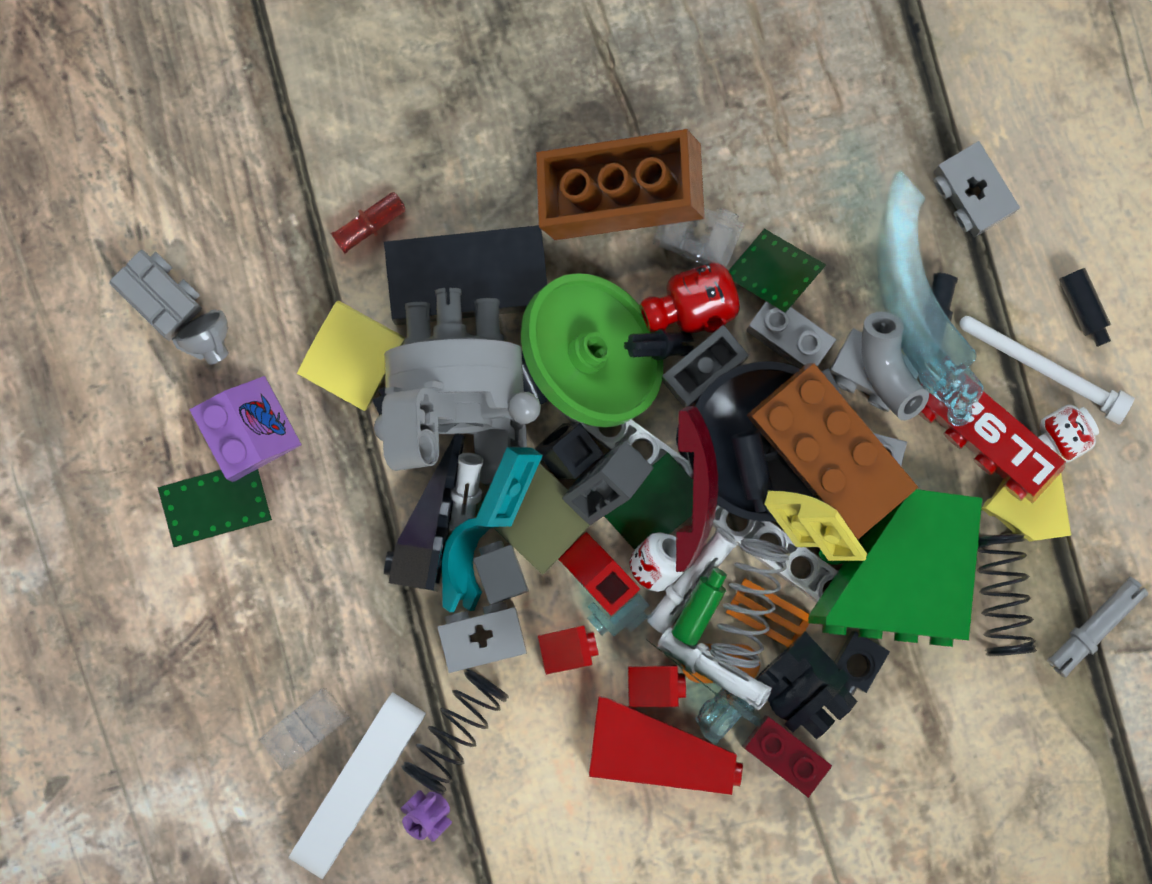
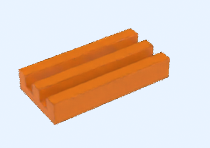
[725,578,810,647]

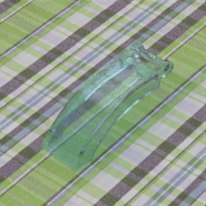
[877,170,983,426]

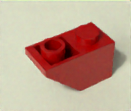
[558,532,640,616]
[538,625,599,675]
[628,665,686,707]

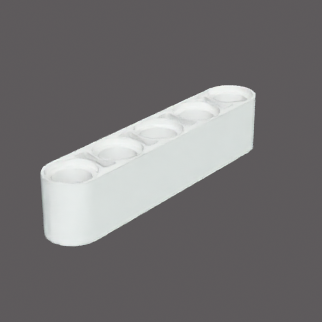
[289,692,426,879]

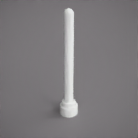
[959,316,1135,425]

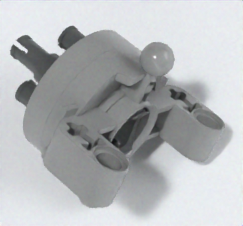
[374,288,541,485]

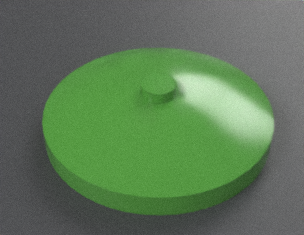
[521,273,664,427]

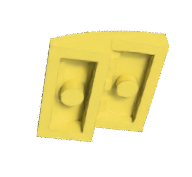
[297,300,406,411]
[765,491,867,561]

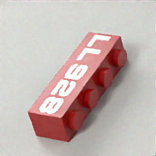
[919,358,1066,504]

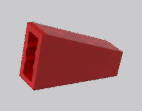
[589,695,743,795]

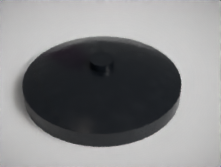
[687,361,816,522]

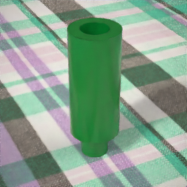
[671,567,727,646]

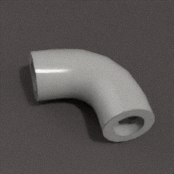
[862,312,929,421]

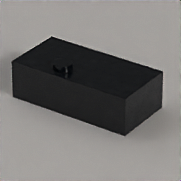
[384,225,547,325]

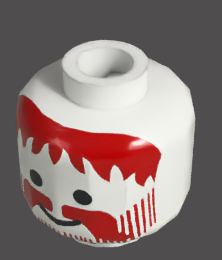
[1038,404,1099,463]
[629,532,685,592]

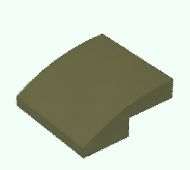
[494,463,590,575]

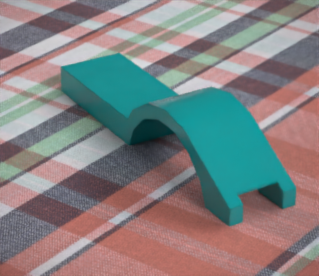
[442,447,543,612]

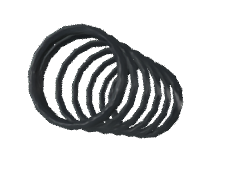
[977,533,1037,656]
[401,669,509,795]

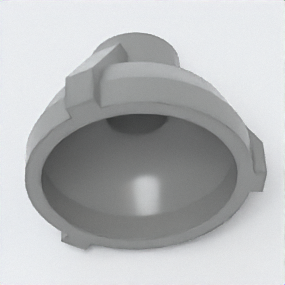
[172,309,229,365]

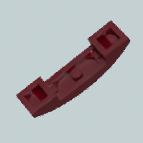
[676,406,718,572]

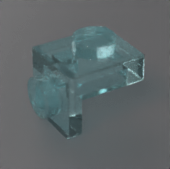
[587,594,649,637]
[695,688,763,745]

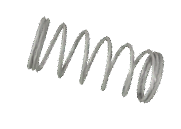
[710,538,790,668]

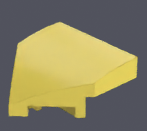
[981,473,1071,542]

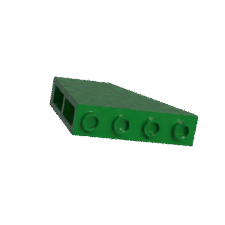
[808,489,982,647]

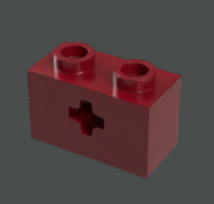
[742,715,832,798]

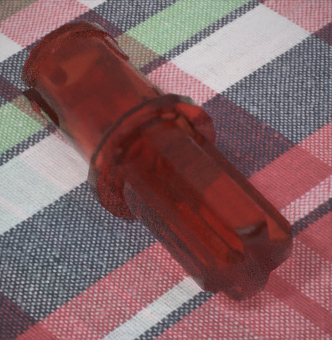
[330,192,406,254]

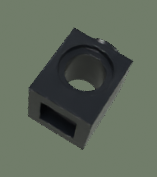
[535,423,603,479]
[834,631,890,695]

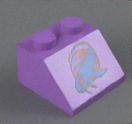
[189,376,302,482]

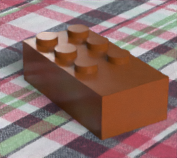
[536,129,705,240]
[746,363,919,540]

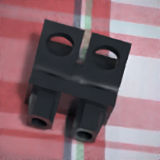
[755,631,858,740]

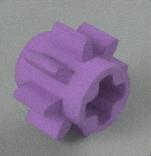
[401,790,452,842]

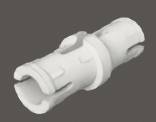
[449,453,483,532]

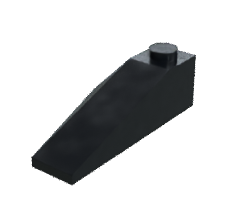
[384,434,465,592]

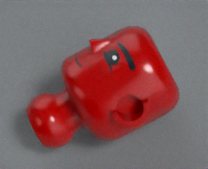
[640,262,740,334]

